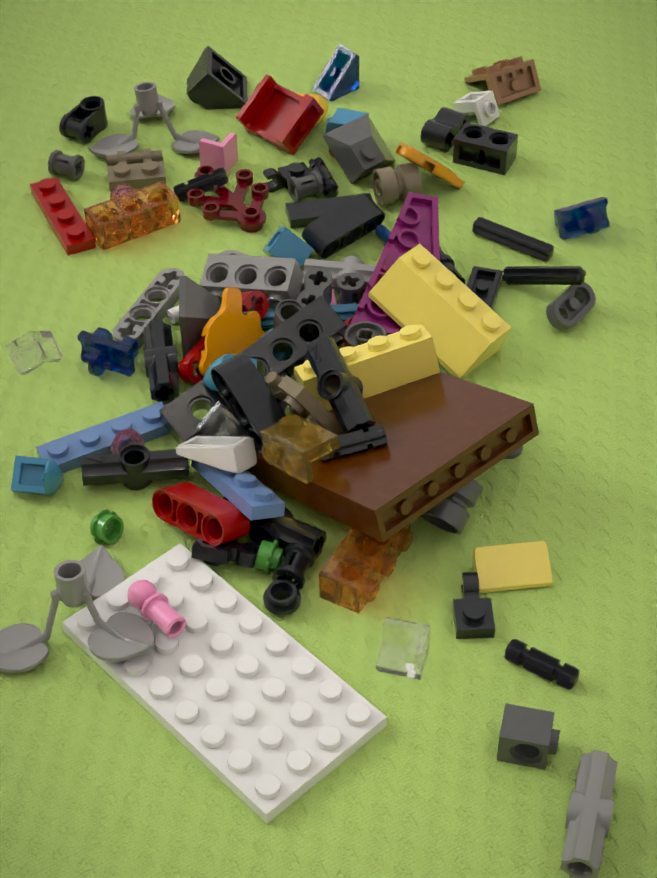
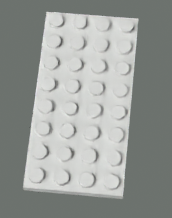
[62,543,387,824]

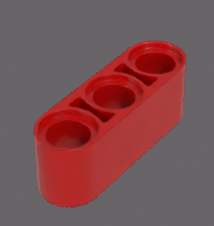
[152,482,250,546]

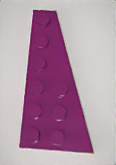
[349,192,440,336]

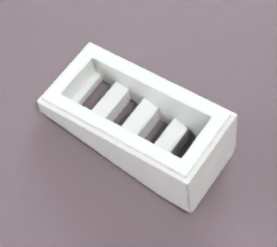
[176,436,257,474]

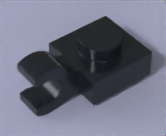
[263,162,311,193]
[452,572,495,639]

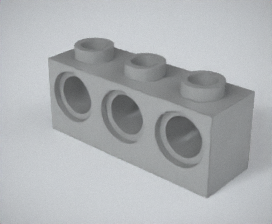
[200,254,304,308]

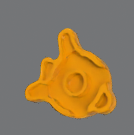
[396,142,465,189]
[198,287,267,377]

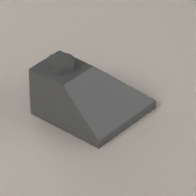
[322,114,396,184]
[179,276,220,358]

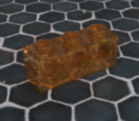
[84,181,181,250]
[319,524,414,614]

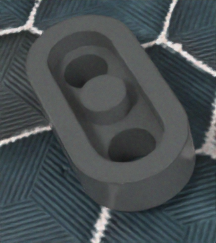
[546,282,596,331]

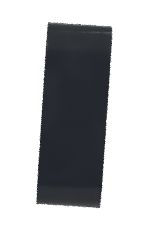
[302,193,386,259]
[210,352,295,456]

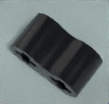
[420,107,470,151]

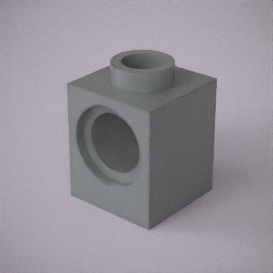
[497,703,560,770]

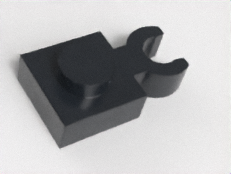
[191,538,260,568]

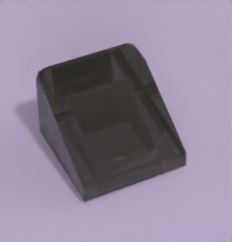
[196,401,245,437]

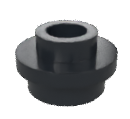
[263,580,301,615]

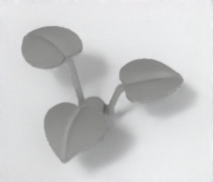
[88,82,220,158]
[0,545,155,673]

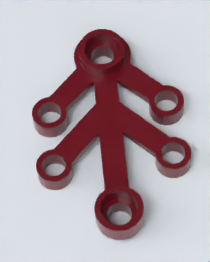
[187,165,269,233]

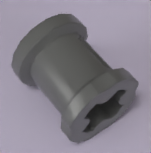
[48,150,85,181]
[287,170,324,202]
[337,273,365,305]

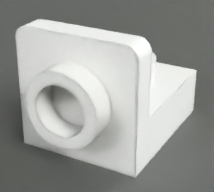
[453,91,500,126]

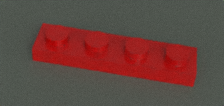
[30,177,96,256]

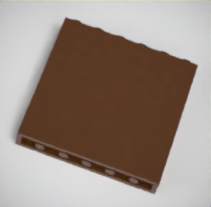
[247,371,539,542]

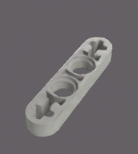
[113,268,185,353]

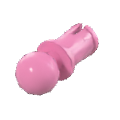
[127,580,186,638]

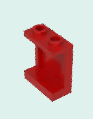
[236,74,325,155]

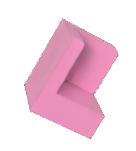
[199,133,238,173]

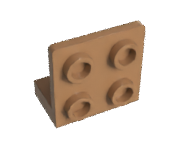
[464,56,541,105]

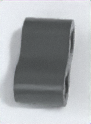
[297,267,332,307]

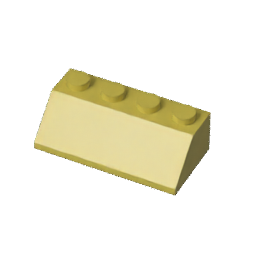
[368,244,512,379]
[293,324,440,411]

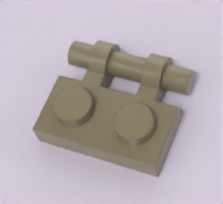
[106,148,166,192]
[265,371,343,437]

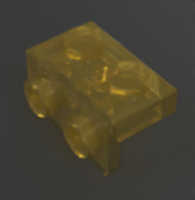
[261,414,340,484]

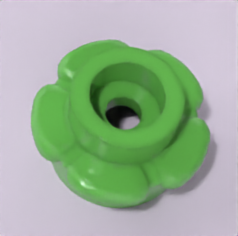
[90,509,124,544]
[255,539,284,575]

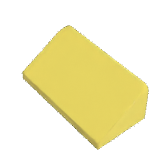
[472,541,553,593]

